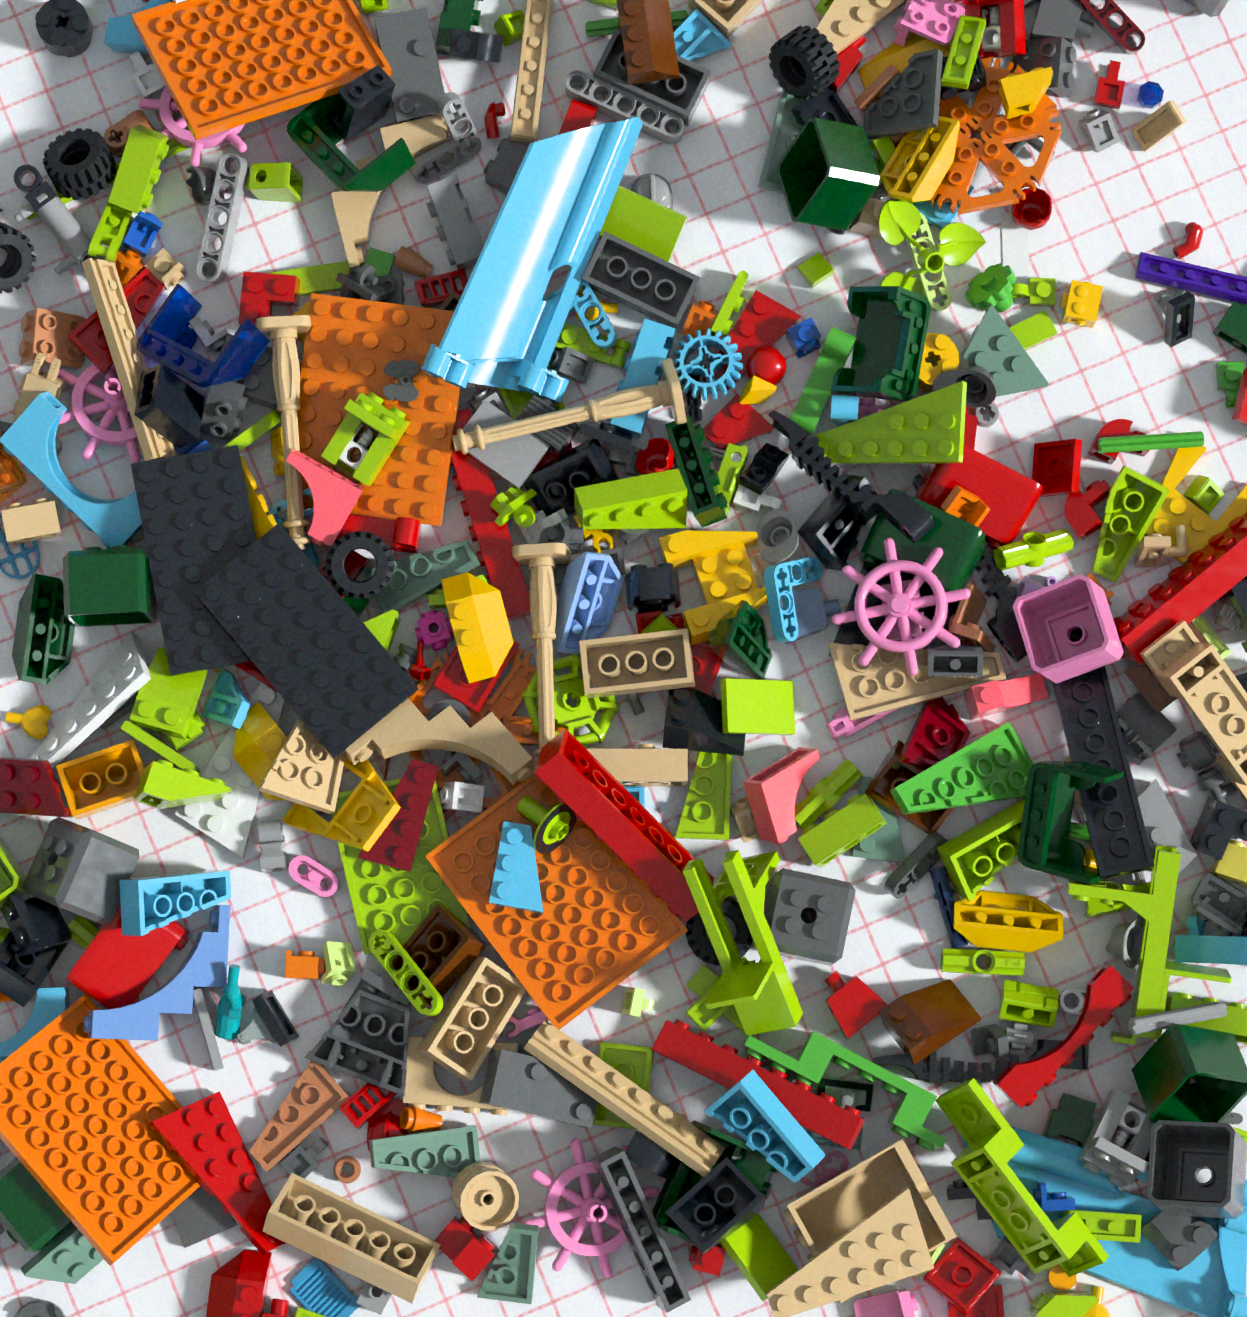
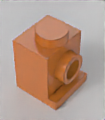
[285,950,326,980]

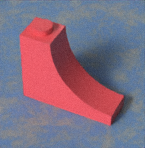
[286,448,364,547]
[963,673,1049,720]
[743,747,820,844]

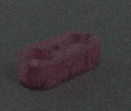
[800,1151,849,1187]

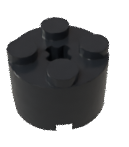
[35,0,93,57]
[625,563,681,612]

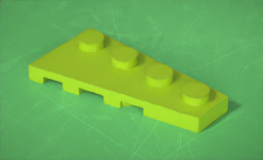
[675,752,732,841]

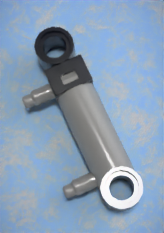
[14,165,105,275]

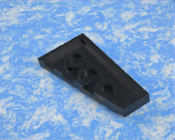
[791,88,870,145]

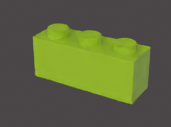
[108,124,169,214]
[798,794,888,868]

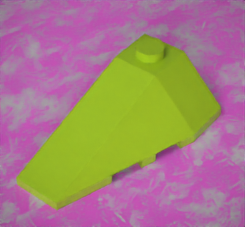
[1092,465,1170,583]

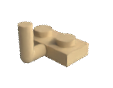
[1135,525,1188,567]

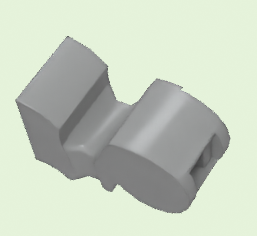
[258,819,288,873]

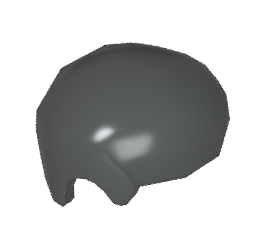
[186,165,216,206]

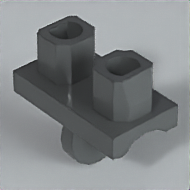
[336,264,389,302]
[539,520,584,551]

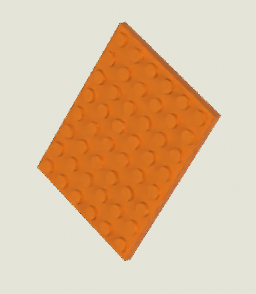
[131,0,392,140]
[284,293,460,526]
[425,773,688,1030]
[0,994,201,1266]

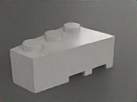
[426,175,484,270]
[1137,779,1197,874]

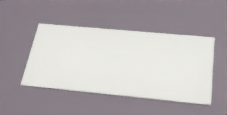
[1001,213,1029,276]

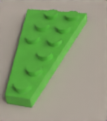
[890,722,1034,815]

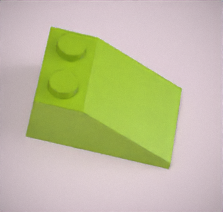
[129,647,208,740]

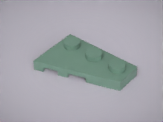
[852,776,905,863]
[477,1222,539,1304]

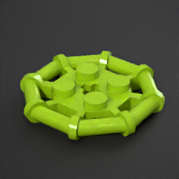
[521,653,620,745]

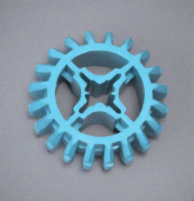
[672,328,743,401]

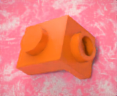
[940,485,990,527]

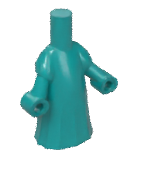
[214,964,246,1040]

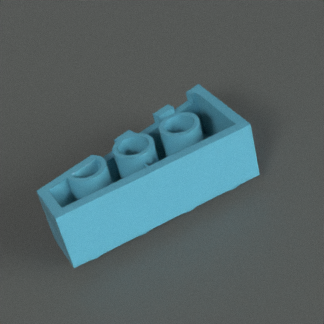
[607,319,675,439]
[119,870,231,936]
[704,1070,826,1183]

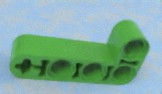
[790,326,857,436]

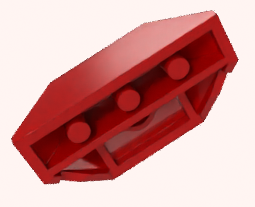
[206,1249,272,1317]

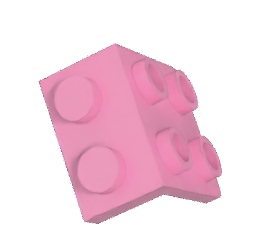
[893,0,965,47]
[853,1288,918,1317]

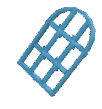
[0,513,40,580]

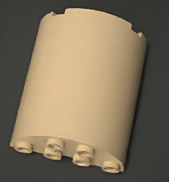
[783,1139,957,1303]

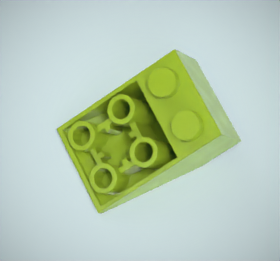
[134,759,231,809]

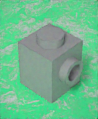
[356,1282,392,1315]

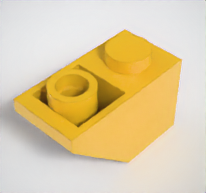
[998,67,1053,119]

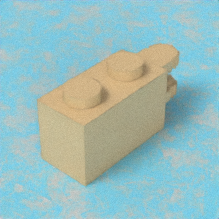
[12,352,65,423]

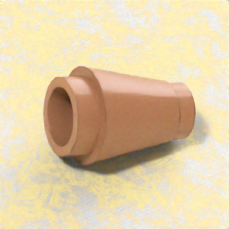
[392,246,433,278]

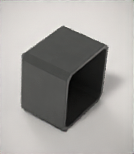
[23,817,139,926]
[764,868,856,966]
[1147,1120,1247,1219]

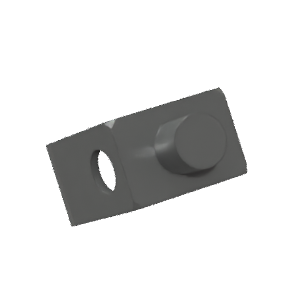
[1029,0,1094,44]

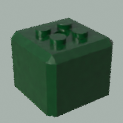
[777,117,882,230]
[63,545,156,627]
[1131,1023,1247,1123]
[0,1157,72,1252]

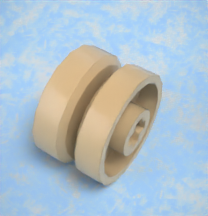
[451,1162,519,1231]

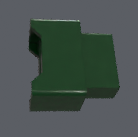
[1042,1093,1097,1148]

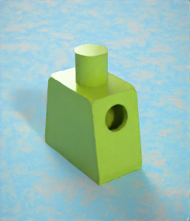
[245,162,304,203]

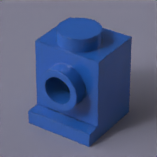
[786,318,822,359]

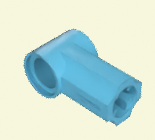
[830,395,859,427]

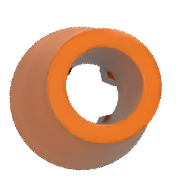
[399,1105,442,1133]

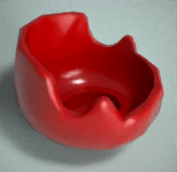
[1011,187,1052,231]
[747,345,787,386]
[635,438,676,475]

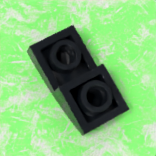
[738,443,790,496]

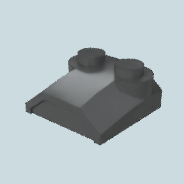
[1141,1210,1218,1271]

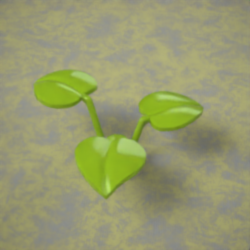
[878,200,986,295]

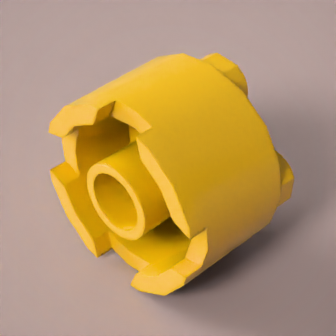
[917,333,959,392]

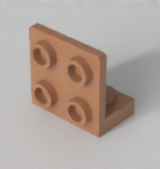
[948,583,996,652]

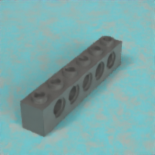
[591,1146,691,1313]

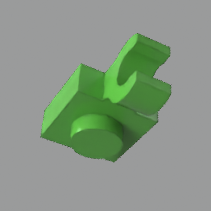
[1216,362,1245,408]

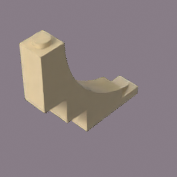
[331,114,451,272]
[345,698,535,785]

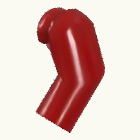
[484,102,506,139]
[1173,222,1203,260]

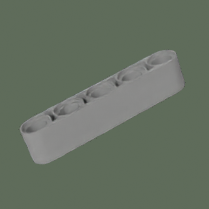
[565,70,684,145]
[196,153,249,283]

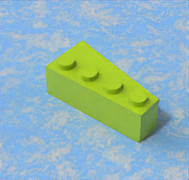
[574,468,687,530]
[937,798,1025,902]
[1164,992,1247,1045]

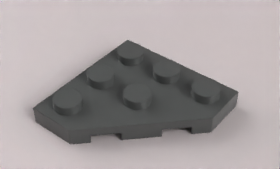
[863,49,943,139]

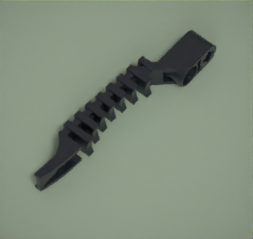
[768,410,935,543]
[912,473,1028,663]
[873,1039,1089,1083]

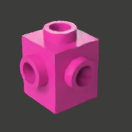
[414,610,454,651]

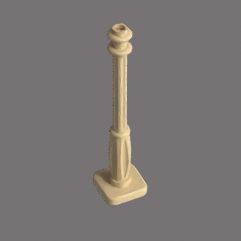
[255,315,311,551]
[452,358,687,455]
[512,543,571,772]

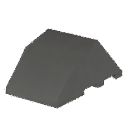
[304,990,410,1096]

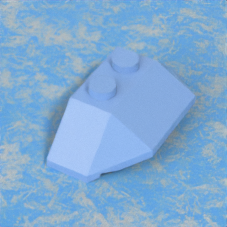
[555,552,623,655]

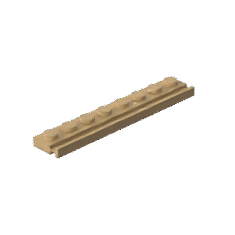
[82,258,177,461]
[524,1020,725,1177]

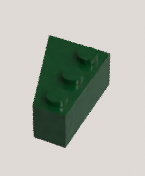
[436,0,484,59]

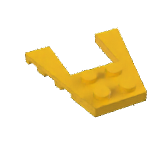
[1144,446,1247,564]
[281,755,401,852]

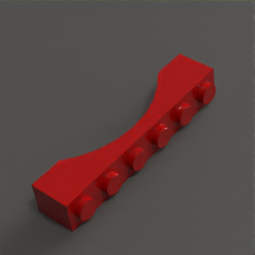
[993,964,1134,1108]

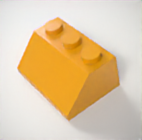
[56,739,146,820]

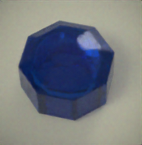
[1137,81,1164,109]

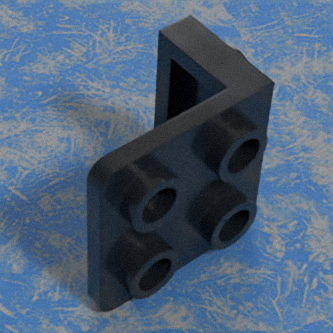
[0,891,72,956]

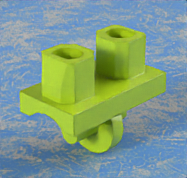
[490,486,537,528]

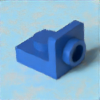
[1033,1182,1076,1212]

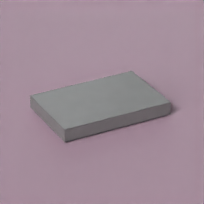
[462,400,550,490]

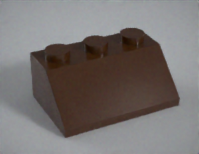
[616,0,680,85]
[865,740,955,835]
[392,904,487,1006]

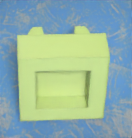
[621,987,654,1017]

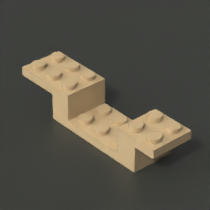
[1139,620,1247,803]

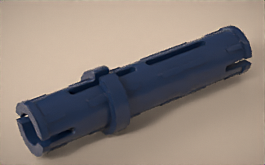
[928,866,968,949]

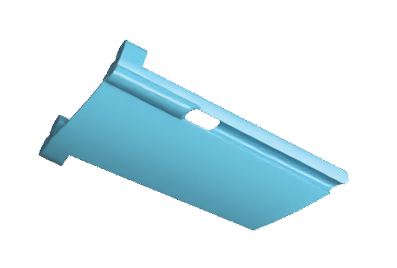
[421,116,643,404]
[959,1126,1247,1317]

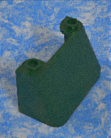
[832,286,930,401]
[859,489,986,605]

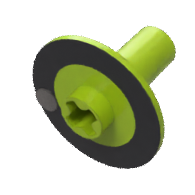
[517,795,577,854]

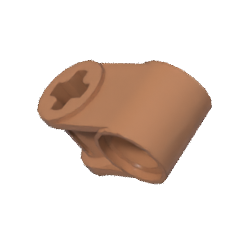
[104,110,156,157]

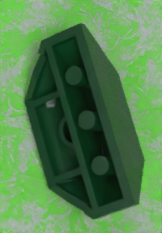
[12,574,75,685]
[709,600,772,680]

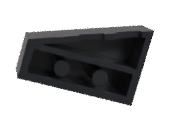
[798,475,878,571]

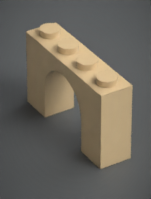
[403,1036,518,1116]

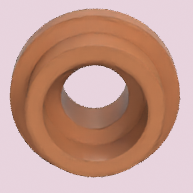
[333,1156,361,1183]

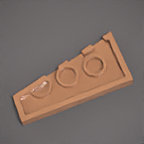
[249,1061,350,1172]

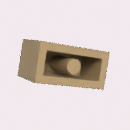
[1,498,62,546]

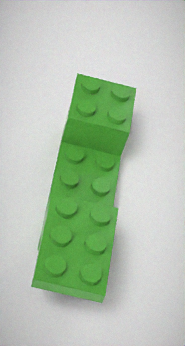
[742,1032,947,1151]

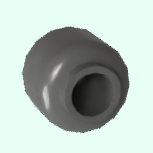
[1176,731,1219,771]

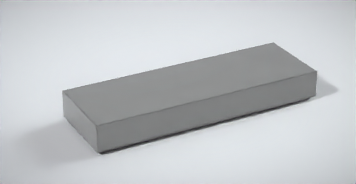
[193,988,224,1071]

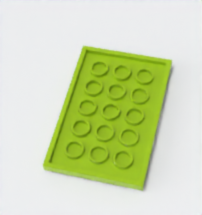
[331,778,470,955]

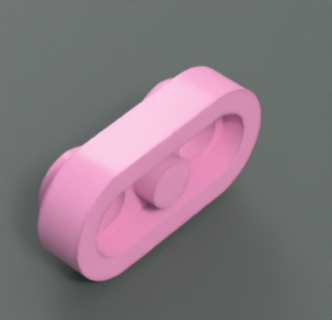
[288,855,339,897]

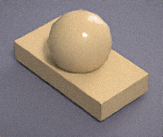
[1131,100,1187,152]

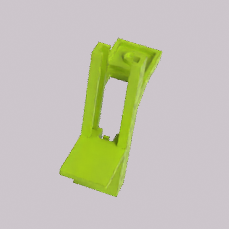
[1066,844,1232,1045]
[683,850,803,1036]

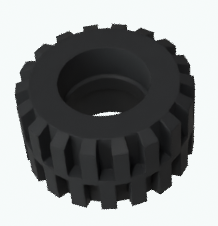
[769,25,840,100]
[43,128,117,200]
[0,222,36,294]
[326,531,394,599]
[686,897,753,966]

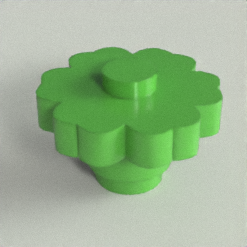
[965,263,1017,313]

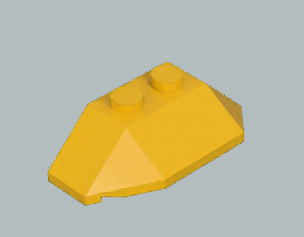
[880,116,960,202]
[441,572,514,684]
[233,701,289,801]
[953,891,1063,953]

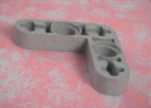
[409,92,482,183]

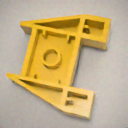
[658,530,768,645]

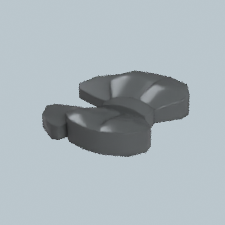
[383,360,420,402]

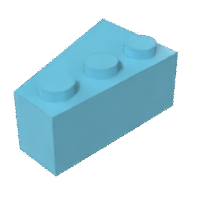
[489,821,543,914]

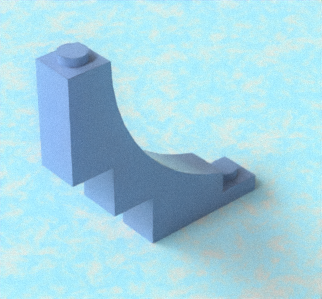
[83,905,230,1041]

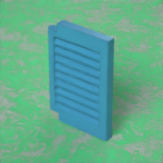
[288,1257,360,1317]

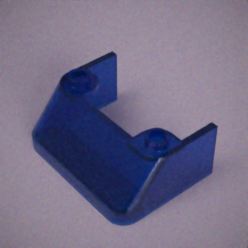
[136,283,270,388]

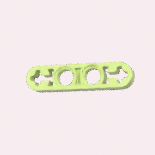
[905,213,952,312]

